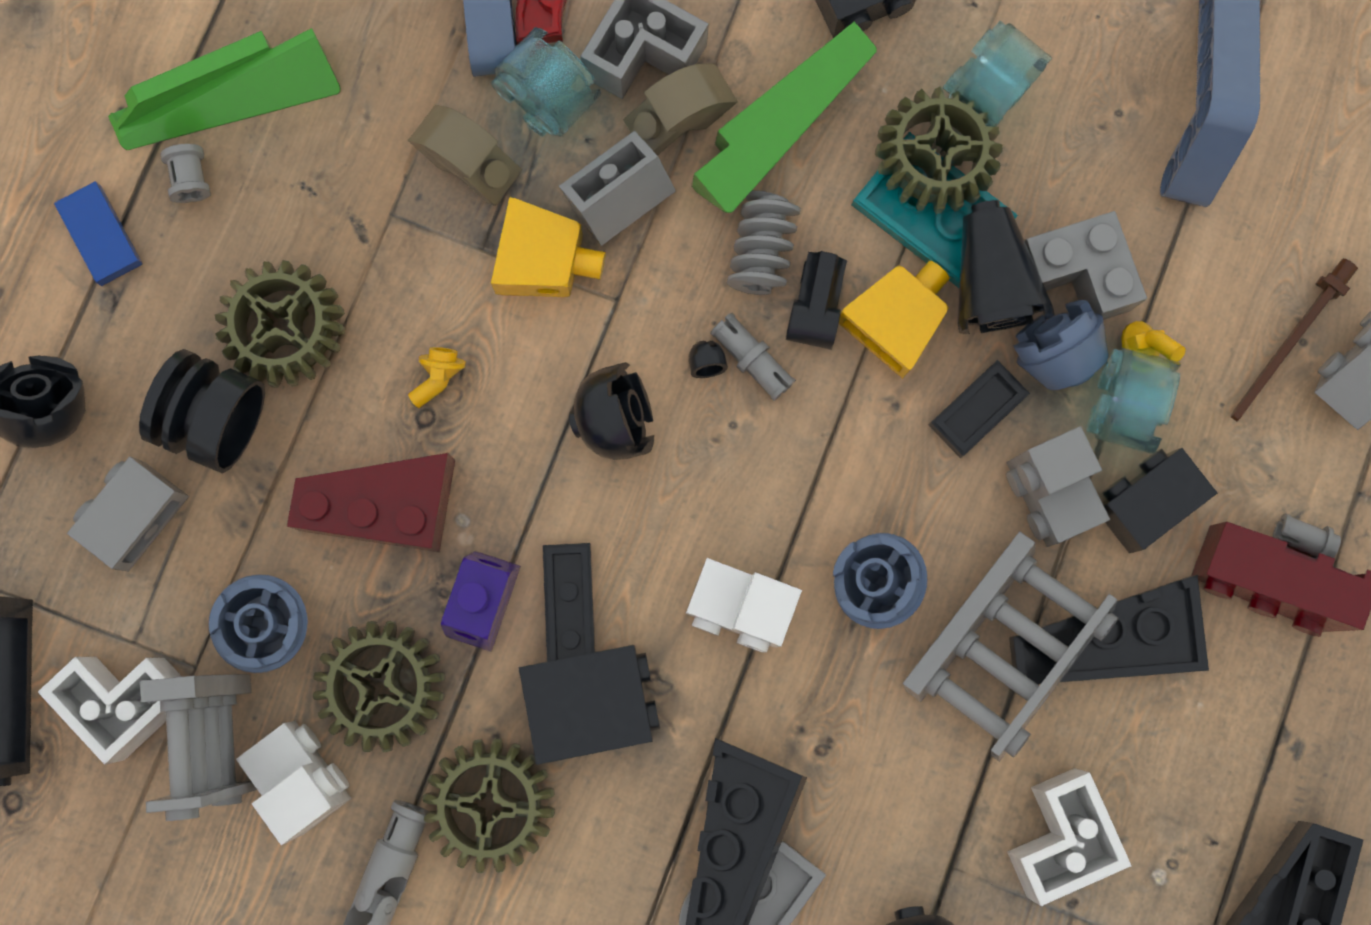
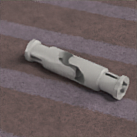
[343,800,430,925]

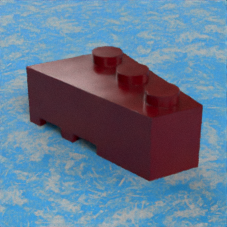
[287,453,455,552]
[1191,521,1371,637]

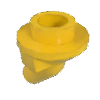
[1121,321,1186,367]
[408,347,466,408]

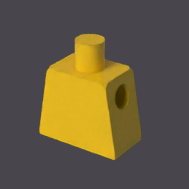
[491,197,606,297]
[839,261,950,379]

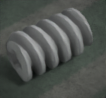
[727,190,801,295]

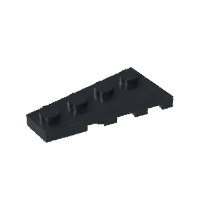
[1009,575,1209,684]
[686,738,807,925]

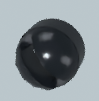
[688,340,728,378]

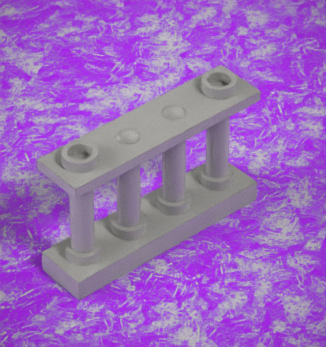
[903,531,1118,762]
[140,674,257,821]

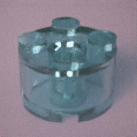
[943,20,1053,127]
[491,27,601,137]
[1086,348,1181,454]

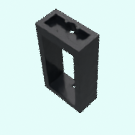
[0,596,33,786]

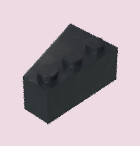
[1226,821,1364,925]

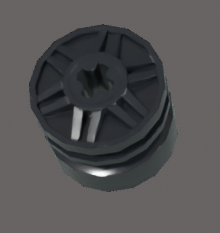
[139,349,265,474]

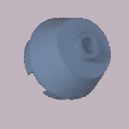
[1013,300,1109,390]
[833,533,928,629]
[209,575,308,673]

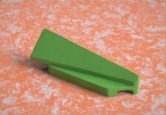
[692,21,877,213]
[108,28,341,150]

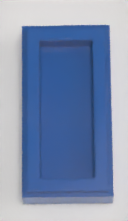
[54,181,143,286]

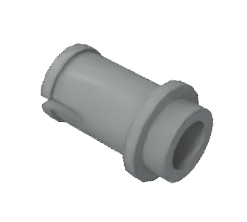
[1273,514,1341,559]

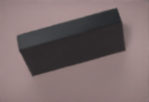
[928,360,1030,458]

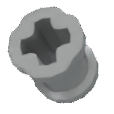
[160,144,211,203]

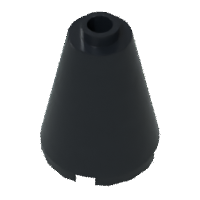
[958,200,1054,334]

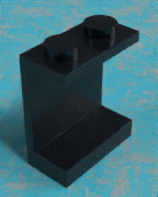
[519,645,660,765]

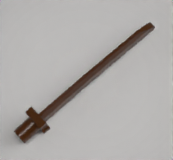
[1231,258,1358,422]

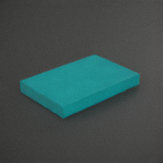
[851,132,1018,288]

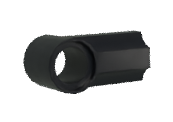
[786,251,847,350]

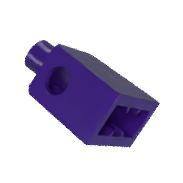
[441,551,521,652]

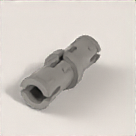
[710,313,796,401]

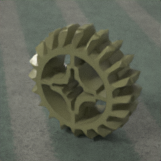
[875,86,1003,215]
[215,260,345,388]
[313,621,446,752]
[423,738,555,873]

